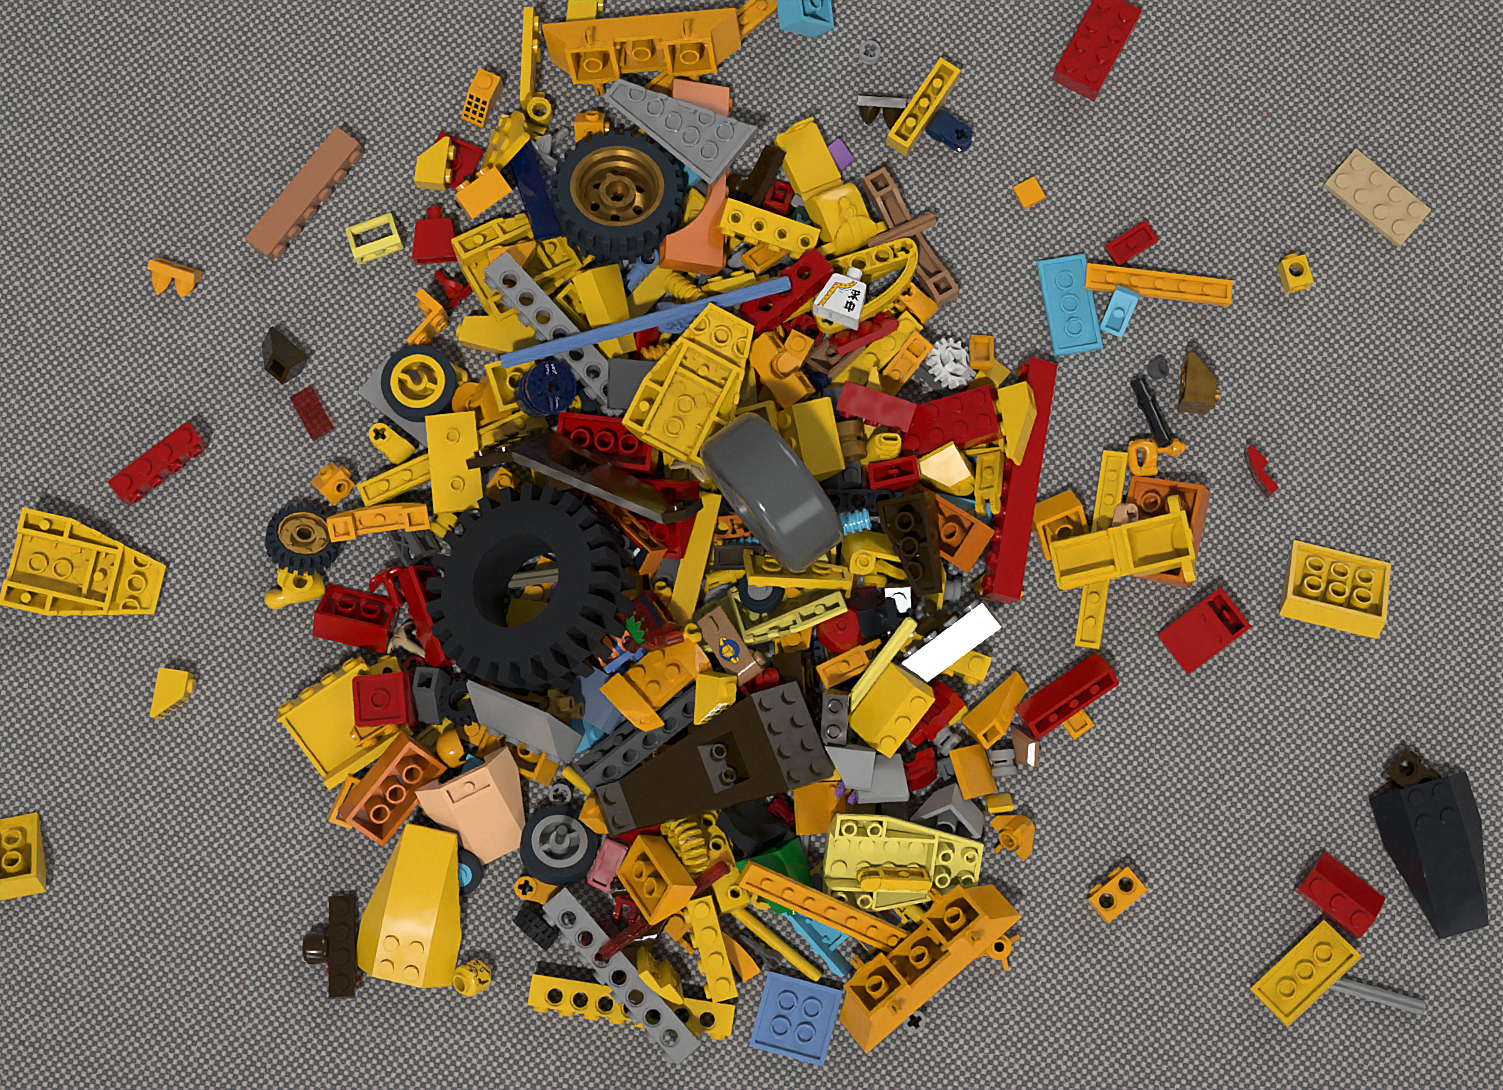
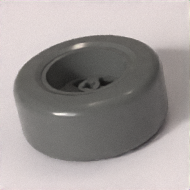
[700,412,844,573]

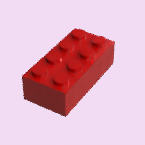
[1052,0,1142,102]
[900,384,1006,459]

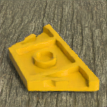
[477,110,530,179]

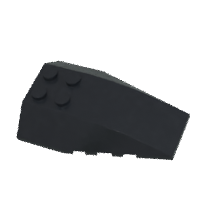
[1368,771,1489,939]

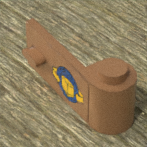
[695,606,766,687]

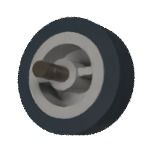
[520,806,598,886]

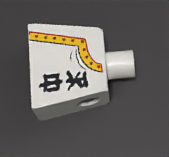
[813,267,867,330]

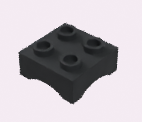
[715,799,790,857]

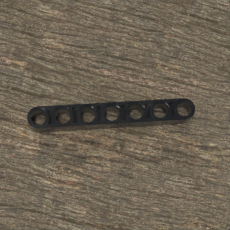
[721,489,894,517]

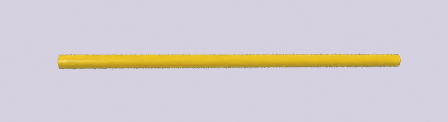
[561,765,823,983]

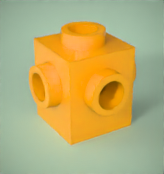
[574,110,610,145]
[310,462,355,506]

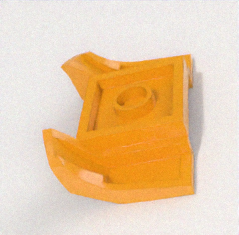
[599,623,713,732]

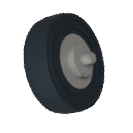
[738,574,784,614]

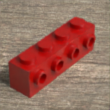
[107,421,208,506]
[1014,652,1120,740]

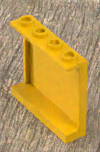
[276,656,414,790]

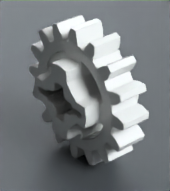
[926,338,977,391]

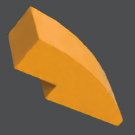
[722,932,761,982]

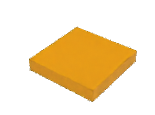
[949,744,998,800]

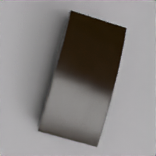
[915,609,961,637]

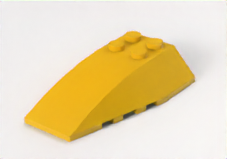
[451,208,595,322]
[621,303,754,469]
[0,507,166,616]
[356,823,462,988]

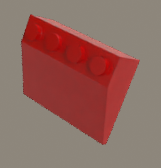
[624,475,699,559]

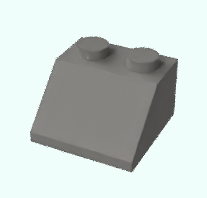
[910,783,985,840]

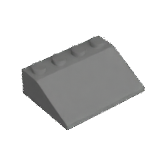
[466,680,583,764]

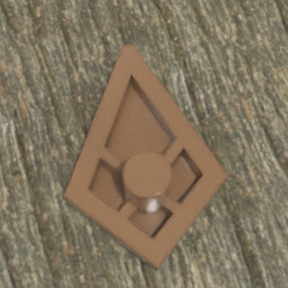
[1010,725,1041,767]

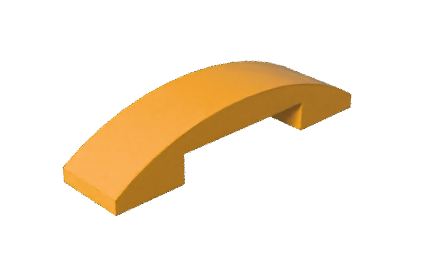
[880,330,935,396]
[326,503,431,542]

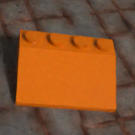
[1126,475,1211,589]

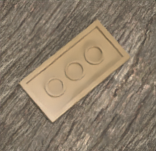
[1323,149,1431,248]

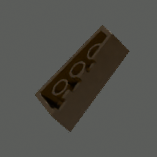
[770,651,827,754]

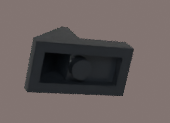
[856,602,899,638]

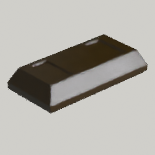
[714,545,765,570]

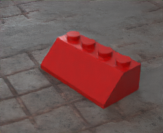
[556,412,659,477]
[398,565,457,670]

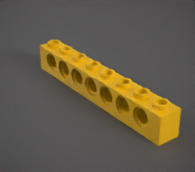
[527,974,736,1041]

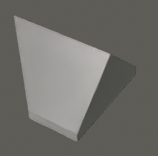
[824,743,876,791]

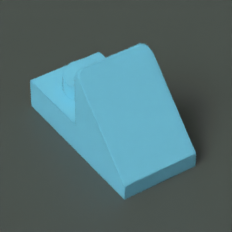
[1099,285,1140,338]

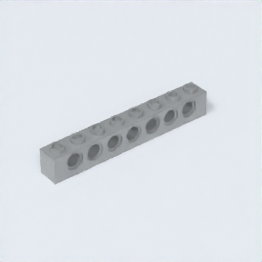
[484,251,627,418]
[542,887,701,1065]

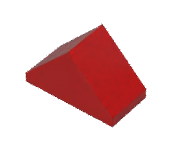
[867,455,920,492]

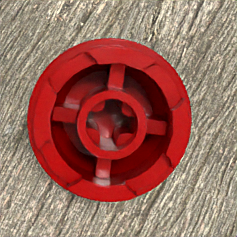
[816,604,865,654]

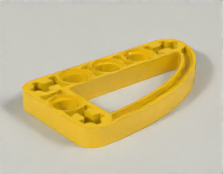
[801,238,918,334]

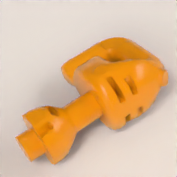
[1127,437,1185,476]

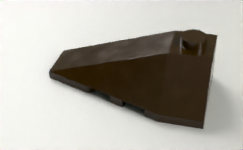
[877,492,943,597]

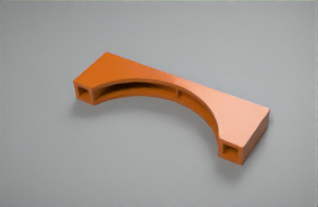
[659,78,732,276]

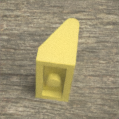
[345,212,404,265]

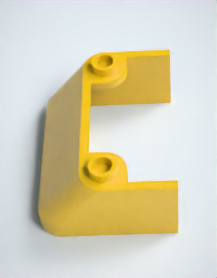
[839,530,946,615]

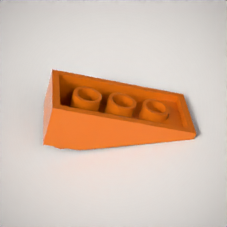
[900,482,995,574]

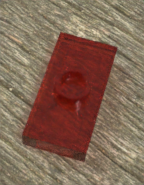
[289,386,335,441]

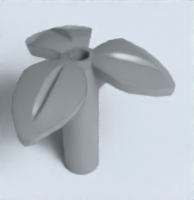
[529,127,570,167]

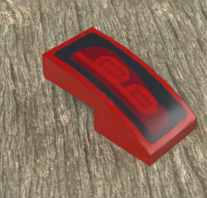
[1244,445,1279,498]

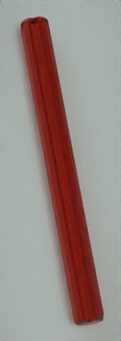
[599,860,729,960]

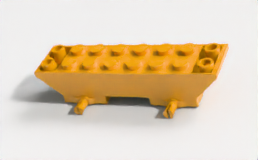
[542,8,741,96]
[839,884,1022,1054]

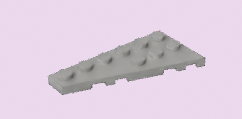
[603,78,760,187]

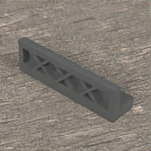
[368,468,441,569]

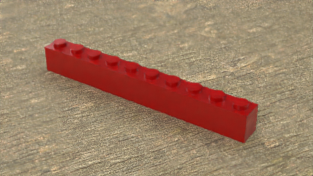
[981,356,1058,604]

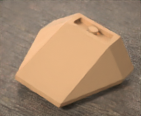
[414,745,525,866]

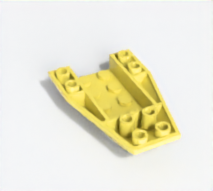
[822,813,984,912]

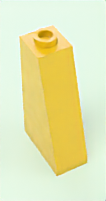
[572,263,637,361]
[456,314,554,366]

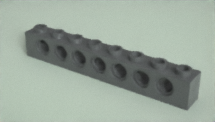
[572,653,727,792]

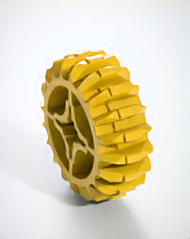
[659,817,709,882]

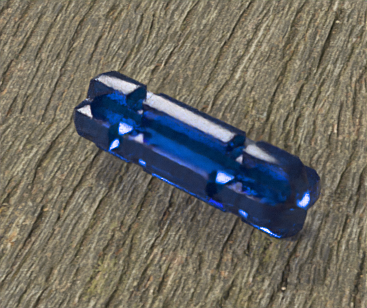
[807,373,831,388]

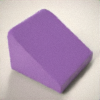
[827,138,855,173]

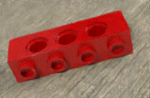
[739,247,836,336]

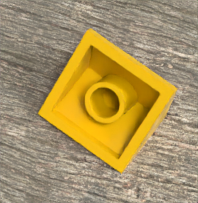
[484,361,547,413]

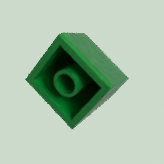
[735,837,816,916]

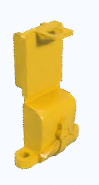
[773,117,888,260]
[1050,494,1197,591]

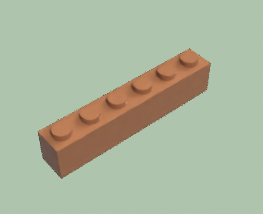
[245,126,363,262]

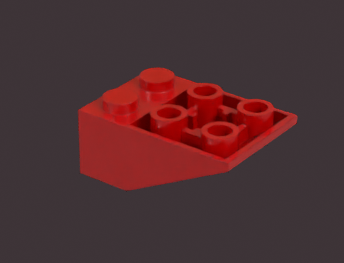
[1157,587,1252,675]

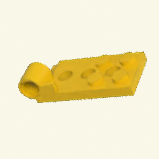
[520,7,553,127]

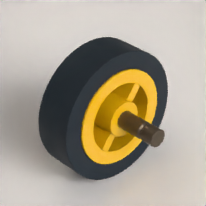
[381,345,458,422]

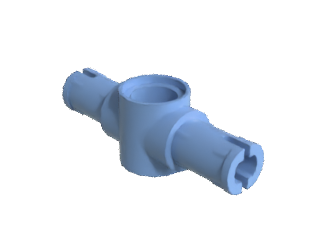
[622,249,659,293]

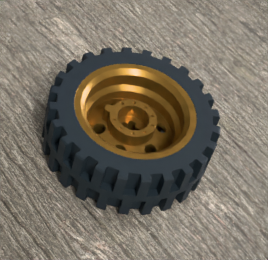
[551,130,683,265]

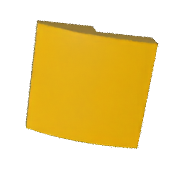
[636,946,684,1005]

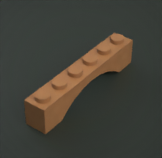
[862,167,959,308]

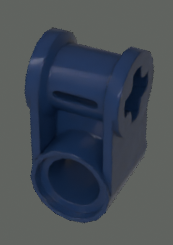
[925,109,972,152]

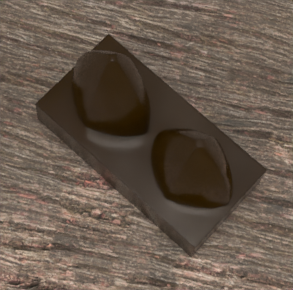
[857,94,906,130]

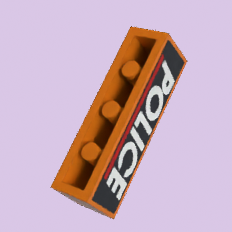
[581,492,668,575]

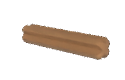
[867,212,936,248]

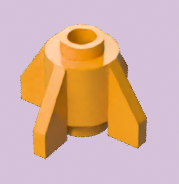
[989,815,1035,861]
[975,934,1021,971]

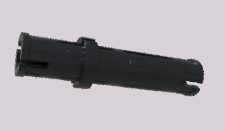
[1130,377,1173,449]

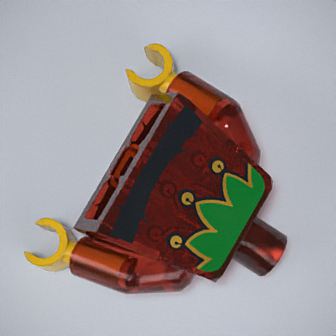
[623,581,702,654]

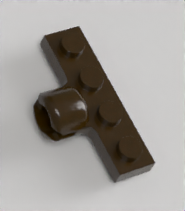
[726,144,786,241]
[302,895,356,999]

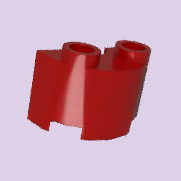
[902,747,938,791]

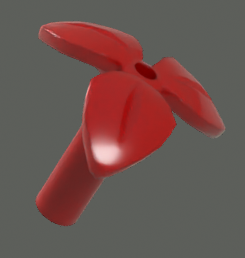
[434,270,473,311]
[369,567,406,609]

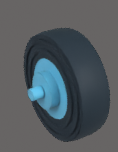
[458,850,483,896]

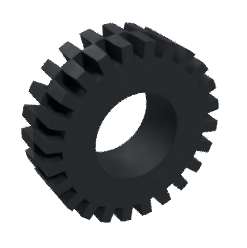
[426,483,636,696]

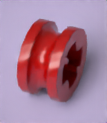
[403,656,427,677]

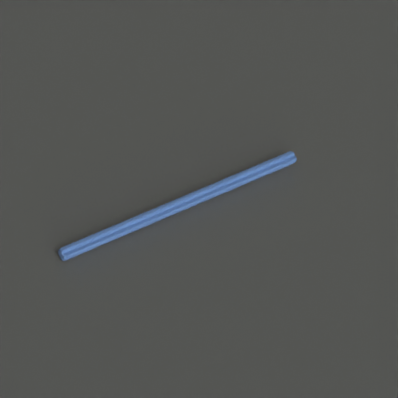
[500,276,791,368]

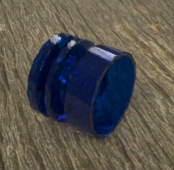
[514,360,577,419]

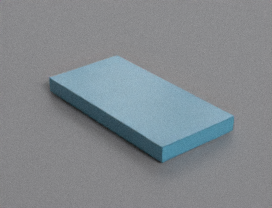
[1036,254,1103,357]

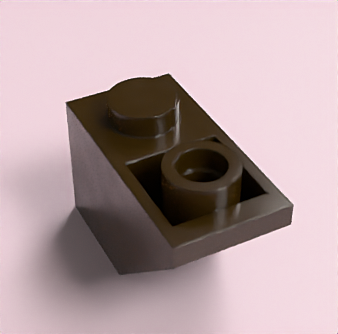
[262,326,309,385]

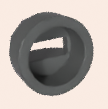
[1147,358,1169,379]

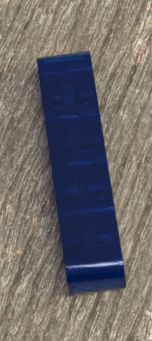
[509,140,560,243]

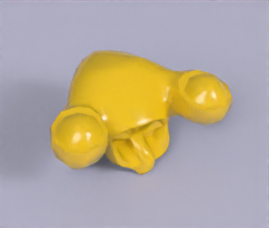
[264,567,325,610]

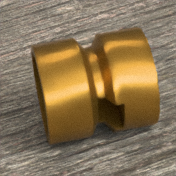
[836,420,867,463]

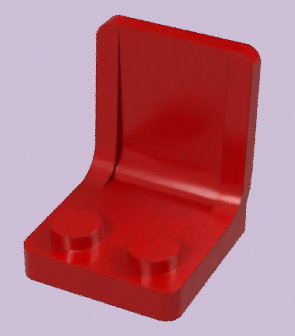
[352,672,420,728]

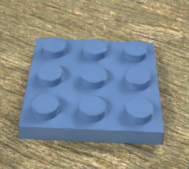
[749,971,843,1066]

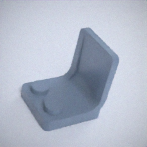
[566,667,628,735]

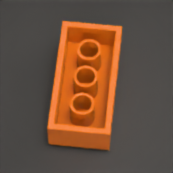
[338,731,447,847]

